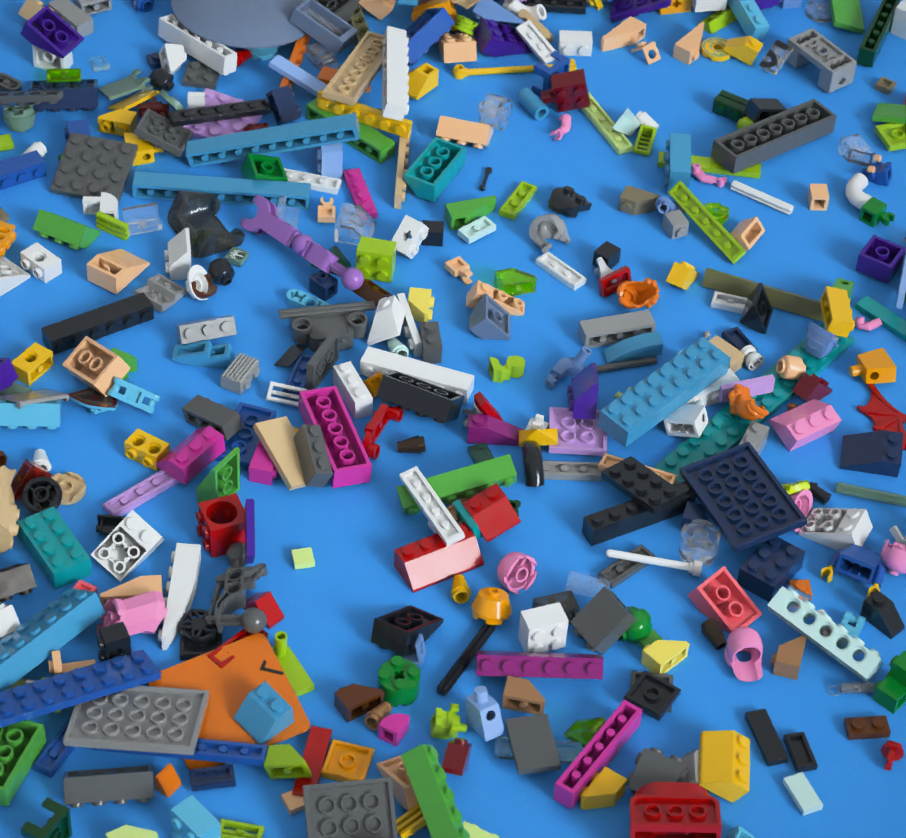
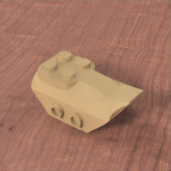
[0,465,20,553]

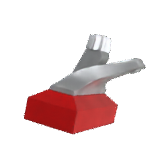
[594,257,632,297]
[462,391,504,428]

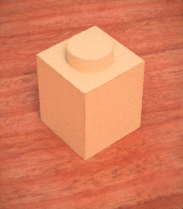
[807,183,829,211]

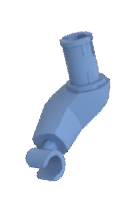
[655,196,686,214]
[545,346,592,389]

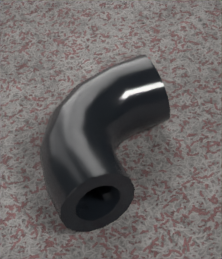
[522,440,545,487]

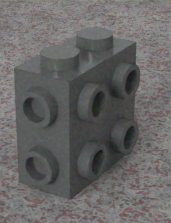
[627,747,688,794]

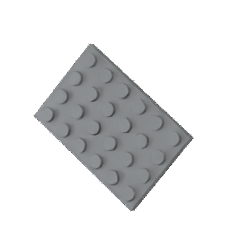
[63,686,210,755]

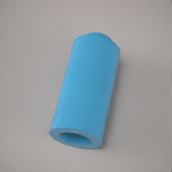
[517,88,549,120]

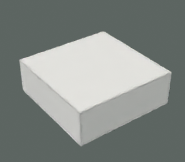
[188,92,206,109]

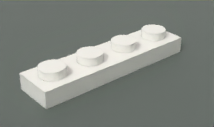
[397,293,422,357]

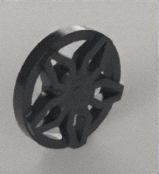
[179,609,218,642]

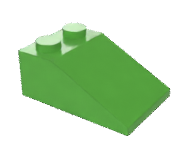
[196,446,240,503]

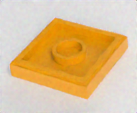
[321,739,374,782]

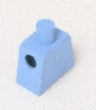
[465,686,505,742]

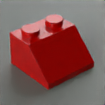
[462,483,521,543]

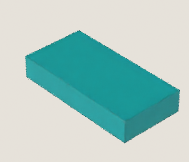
[453,499,482,540]

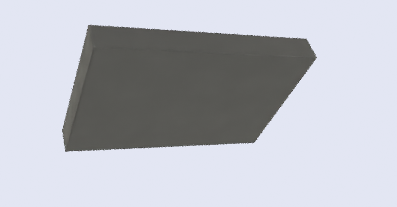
[306,329,339,390]
[505,714,561,775]

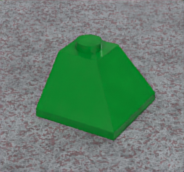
[241,153,288,182]

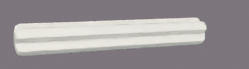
[730,180,794,215]

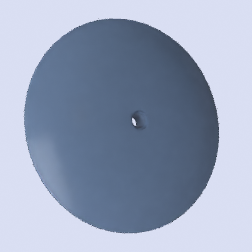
[171,0,310,49]

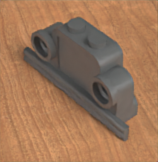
[278,301,375,352]

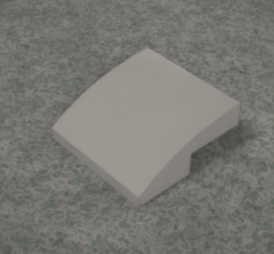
[134,274,187,312]

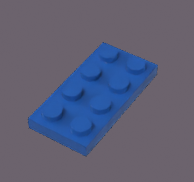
[215,402,276,468]

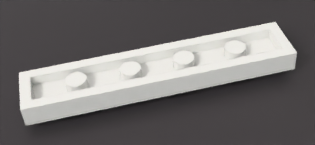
[399,466,465,546]

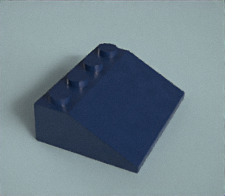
[28,79,98,112]

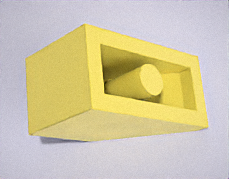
[641,640,689,674]

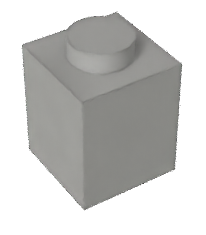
[662,209,689,239]

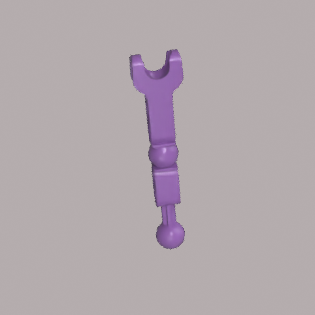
[240,194,364,290]

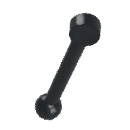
[479,167,492,191]

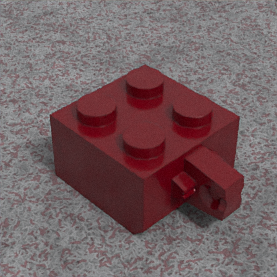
[541,69,591,113]

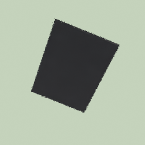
[274,345,309,366]

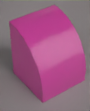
[378,714,410,747]

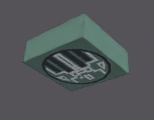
[224,246,249,267]

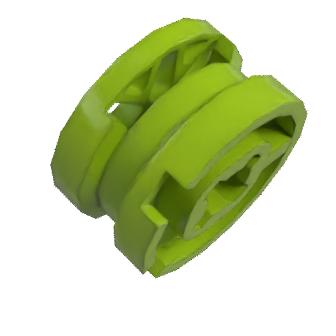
[453,14,479,36]

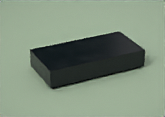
[783,732,818,773]

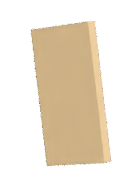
[253,416,306,491]

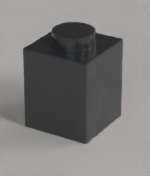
[421,220,444,247]
[592,241,621,269]

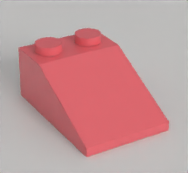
[687,566,762,634]

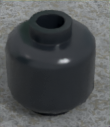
[149,68,175,92]
[208,258,235,286]

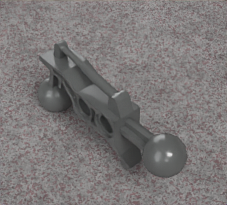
[205,542,268,634]

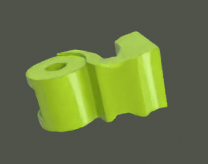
[488,355,525,383]

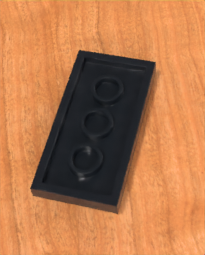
[601,456,684,515]

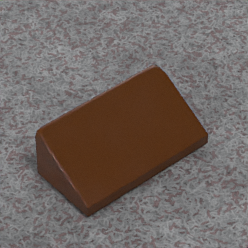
[353,279,393,307]

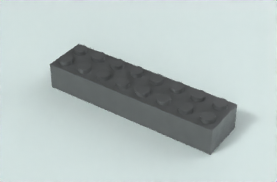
[711,99,837,174]

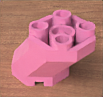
[96,591,167,637]

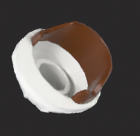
[185,265,217,301]

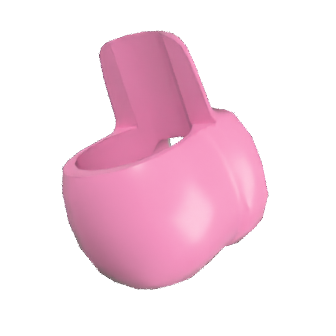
[724,626,763,682]

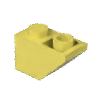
[408,287,435,323]

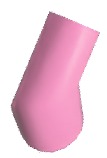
[854,316,882,331]

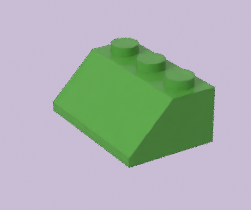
[33,209,101,250]

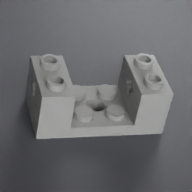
[785,28,857,94]

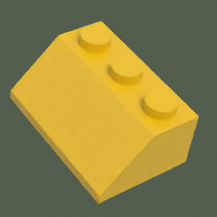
[699,730,750,803]

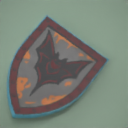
[68,388,118,415]

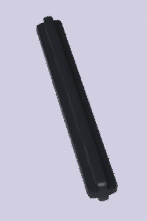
[436,622,495,696]

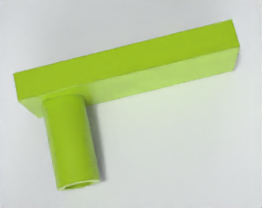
[272,631,314,697]

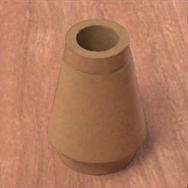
[364,701,392,731]

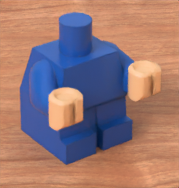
[862,154,892,186]

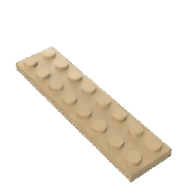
[322,31,384,106]

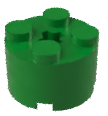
[377,656,420,707]

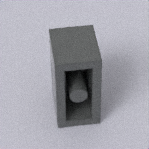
[419,321,442,364]

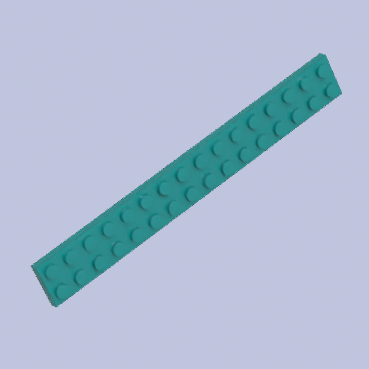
[653,323,855,485]

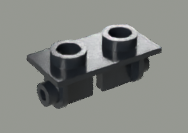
[96,514,126,535]

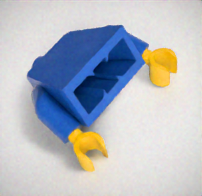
[821,544,885,597]

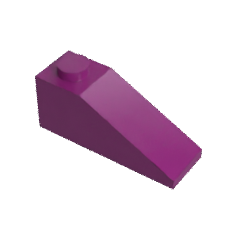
[467,414,524,446]

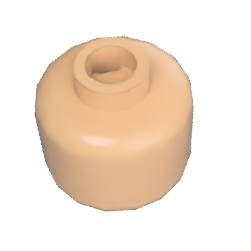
[776,355,806,380]

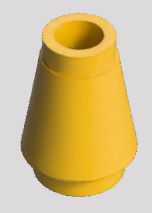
[451,574,471,604]

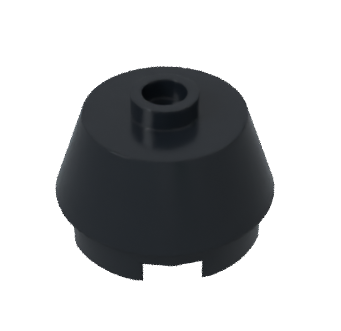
[22,476,62,514]

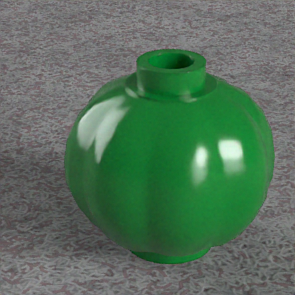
[619,606,652,644]

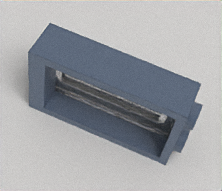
[289,0,358,54]

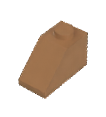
[770,635,807,680]
[502,676,545,715]

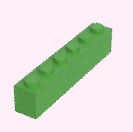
[306,98,395,164]
[396,454,517,515]
[401,744,470,838]

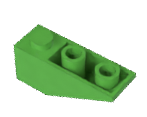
[444,195,496,231]

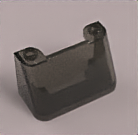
[167,190,246,258]

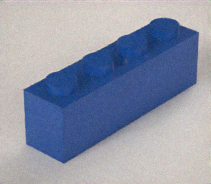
[0,150,47,190]

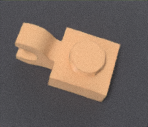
[444,256,473,285]

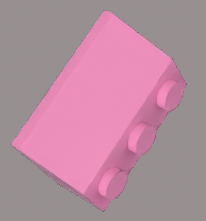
[769,399,841,452]

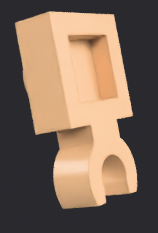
[317,197,336,223]

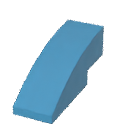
[603,331,663,364]
[172,340,235,368]

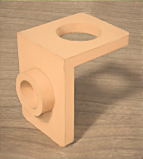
[631,41,661,65]

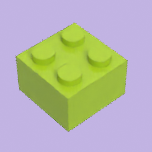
[356,236,397,283]

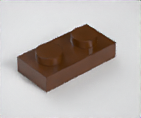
[843,715,891,740]

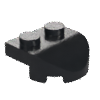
[548,186,592,218]

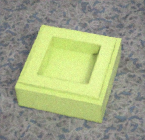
[291,547,315,569]

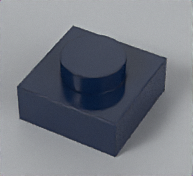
[146,52,162,70]

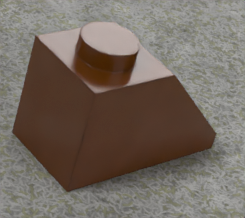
[334,684,384,723]

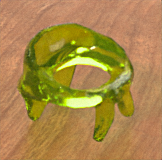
[704,203,730,225]

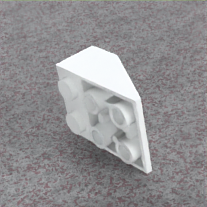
[798,508,873,550]
[90,510,164,582]

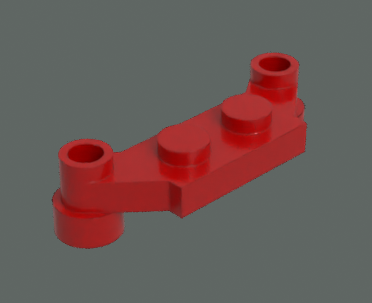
[362,403,404,460]

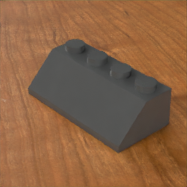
[63,765,154,808]

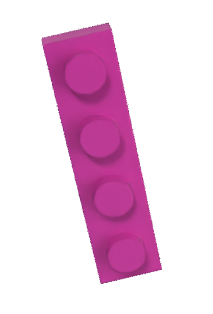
[343,168,378,220]

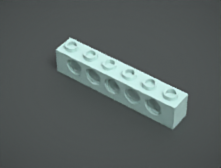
[767,586,883,682]

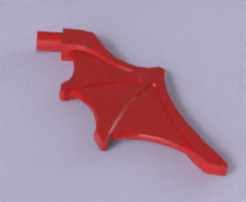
[857,384,906,451]

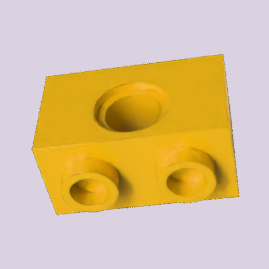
[11,342,54,386]

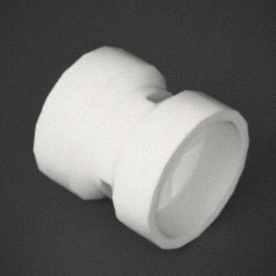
[741,345,764,371]

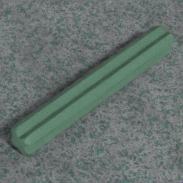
[835,482,906,507]

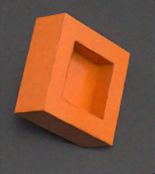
[788,579,813,600]

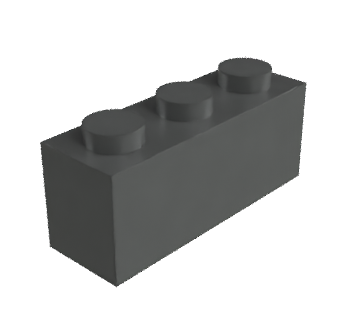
[182,395,243,441]
[293,424,333,487]

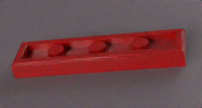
[292,726,332,797]

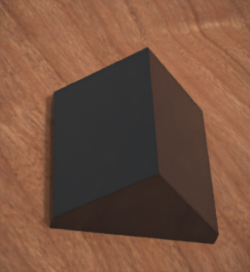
[740,283,773,334]

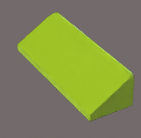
[697,5,737,34]

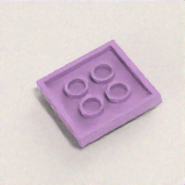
[549,407,607,456]

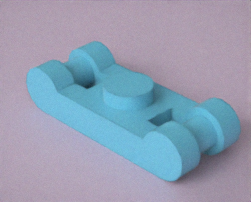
[107,376,161,414]

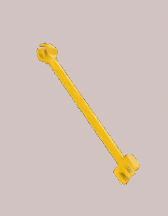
[452,59,577,79]

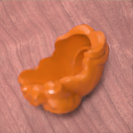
[617,278,660,309]
[728,384,769,421]

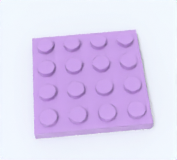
[183,88,265,139]

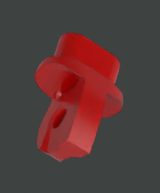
[881,740,904,771]

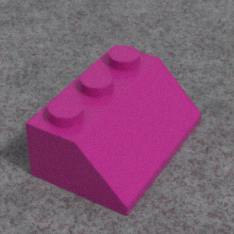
[156,426,225,485]

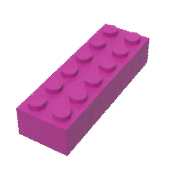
[298,386,372,488]

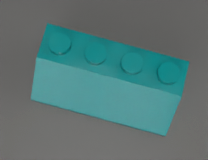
[403,137,466,203]

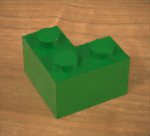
[873,650,906,714]

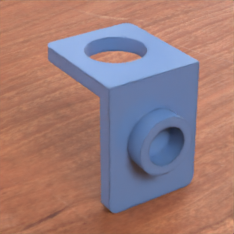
[397,634,426,665]

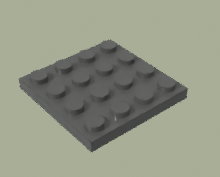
[50,132,138,206]
[302,777,398,838]

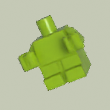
[430,703,467,739]

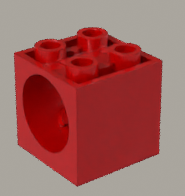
[196,493,245,558]

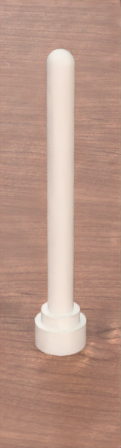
[606,549,702,577]

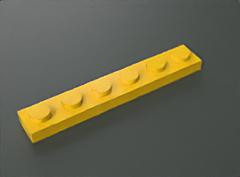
[316,90,412,139]

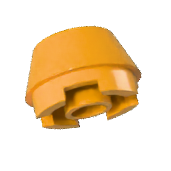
[471,587,512,625]

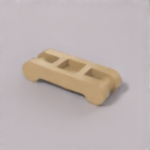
[518,9,554,43]

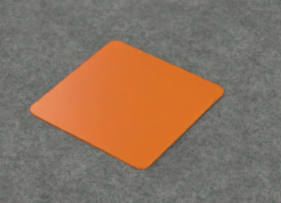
[148,633,310,769]

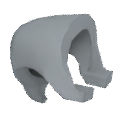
[529,213,570,253]

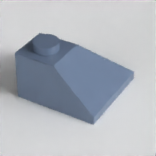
[469,294,510,340]

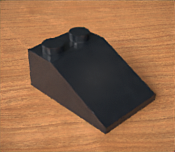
[371,605,444,656]

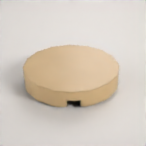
[51,472,86,505]

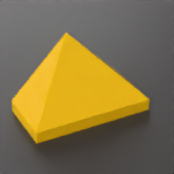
[519,428,558,447]

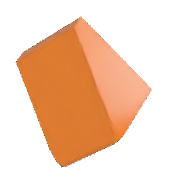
[155,763,181,797]

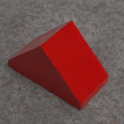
[243,591,284,629]

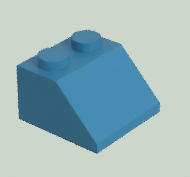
[233,681,294,745]

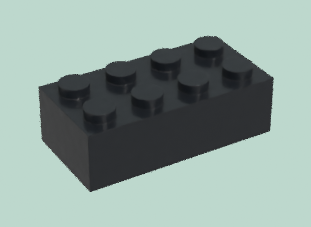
[377,371,464,424]

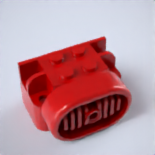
[628,782,722,838]

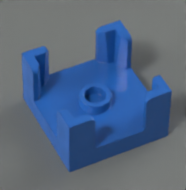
[532,51,570,97]

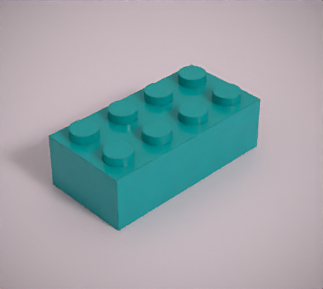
[17,506,92,590]

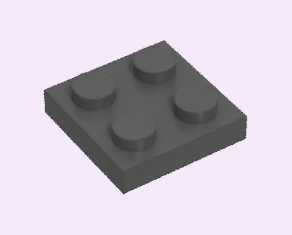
[182,61,220,90]

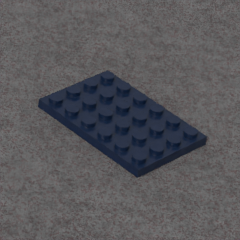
[680,442,807,553]

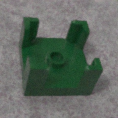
[21,797,72,838]

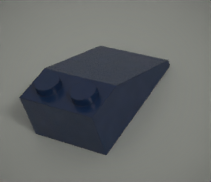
[840,430,904,477]

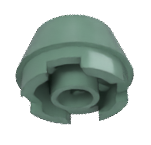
[2,103,36,132]

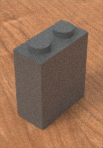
[570,587,637,654]

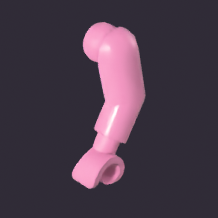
[550,114,571,141]
[691,163,727,188]

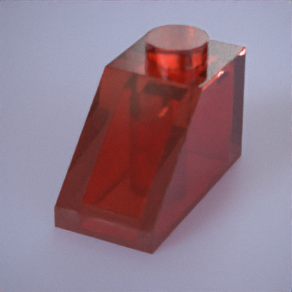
[11,459,52,501]

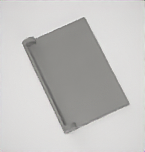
[0,389,69,409]

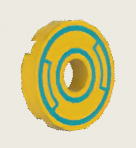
[701,37,732,62]

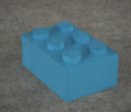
[663,133,691,195]

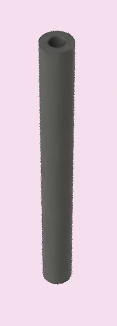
[596,356,657,373]

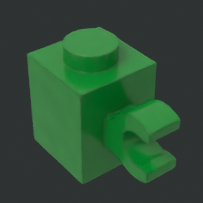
[859,197,895,227]

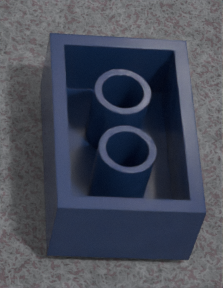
[737,536,805,602]

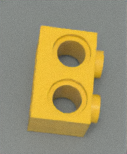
[124,428,170,471]

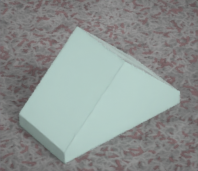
[612,108,641,137]

